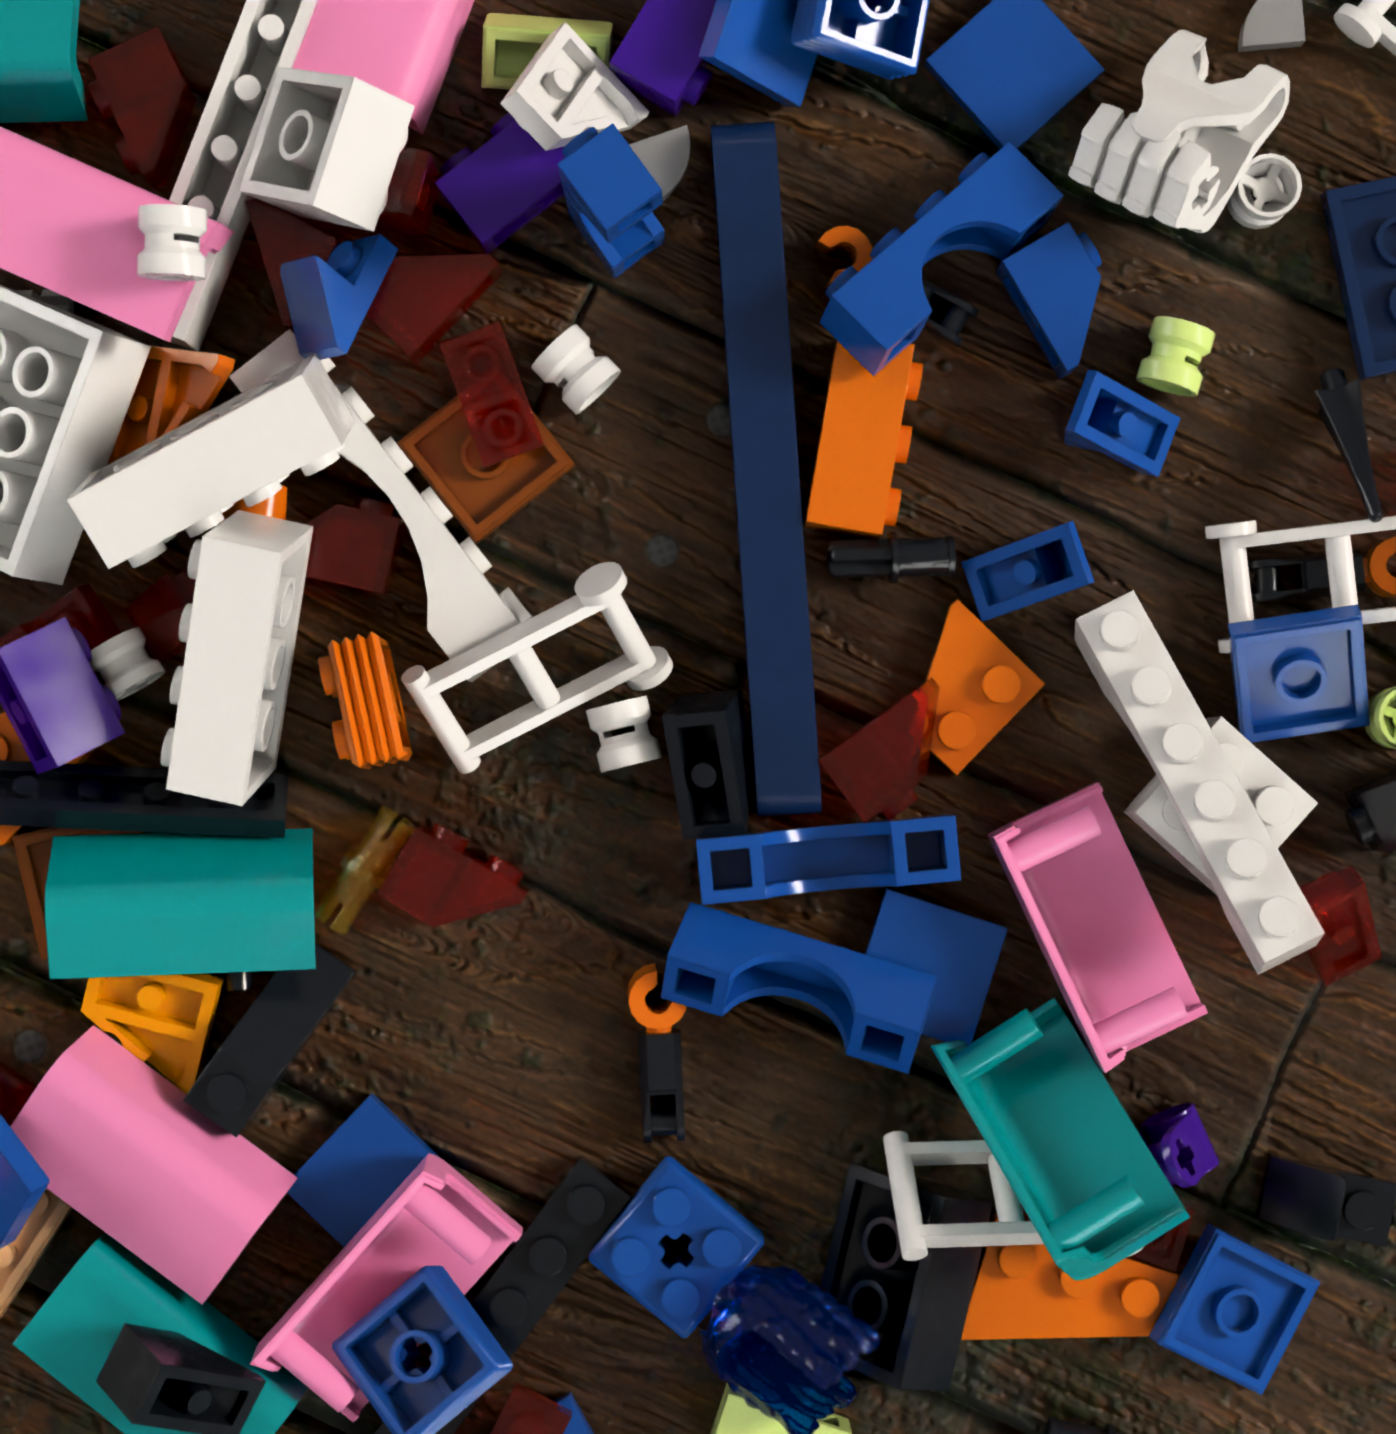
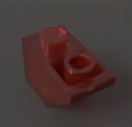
[88,26,196,188]
[377,822,531,927]

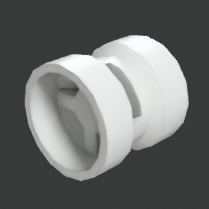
[1227,153,1302,229]
[137,204,207,281]
[531,324,621,415]
[586,696,662,773]

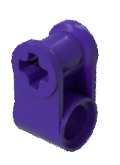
[1138,1102,1220,1188]

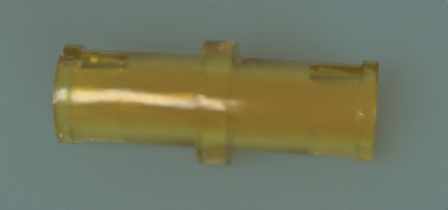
[314,806,416,935]

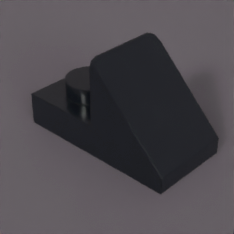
[1256,1154,1396,1247]

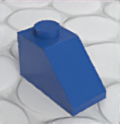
[996,222,1102,380]

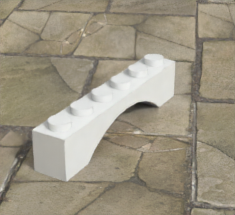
[229,329,532,682]
[1074,590,1325,975]

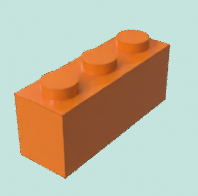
[804,340,923,539]

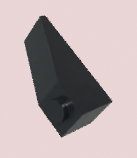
[183,942,357,1137]

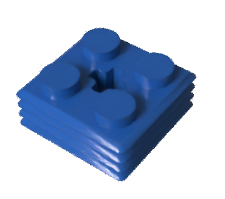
[791,0,930,80]
[589,1156,764,1338]
[332,1265,513,1434]

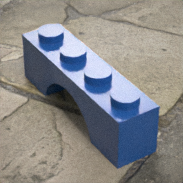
[557,123,665,279]
[819,142,1064,377]
[696,814,962,905]
[661,902,937,1074]

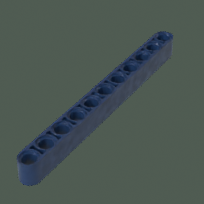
[710,121,822,817]

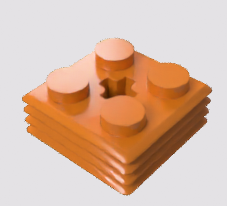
[318,631,413,769]

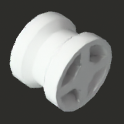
[90,627,166,701]

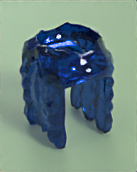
[700,1264,881,1434]

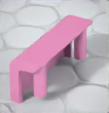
[292,0,475,134]
[0,126,234,342]
[987,782,1208,1073]
[10,1025,298,1305]
[250,1153,523,1422]

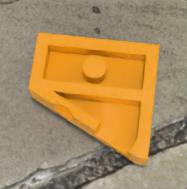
[80,973,224,1094]

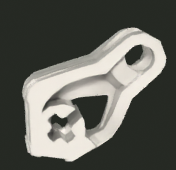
[1068,29,1290,233]

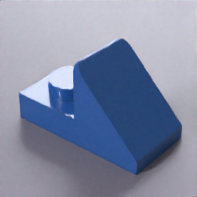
[280,234,398,360]
[1064,370,1181,477]
[961,521,1094,622]

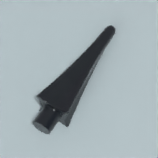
[1315,368,1383,523]

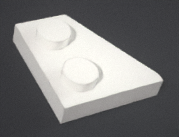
[500,22,649,151]

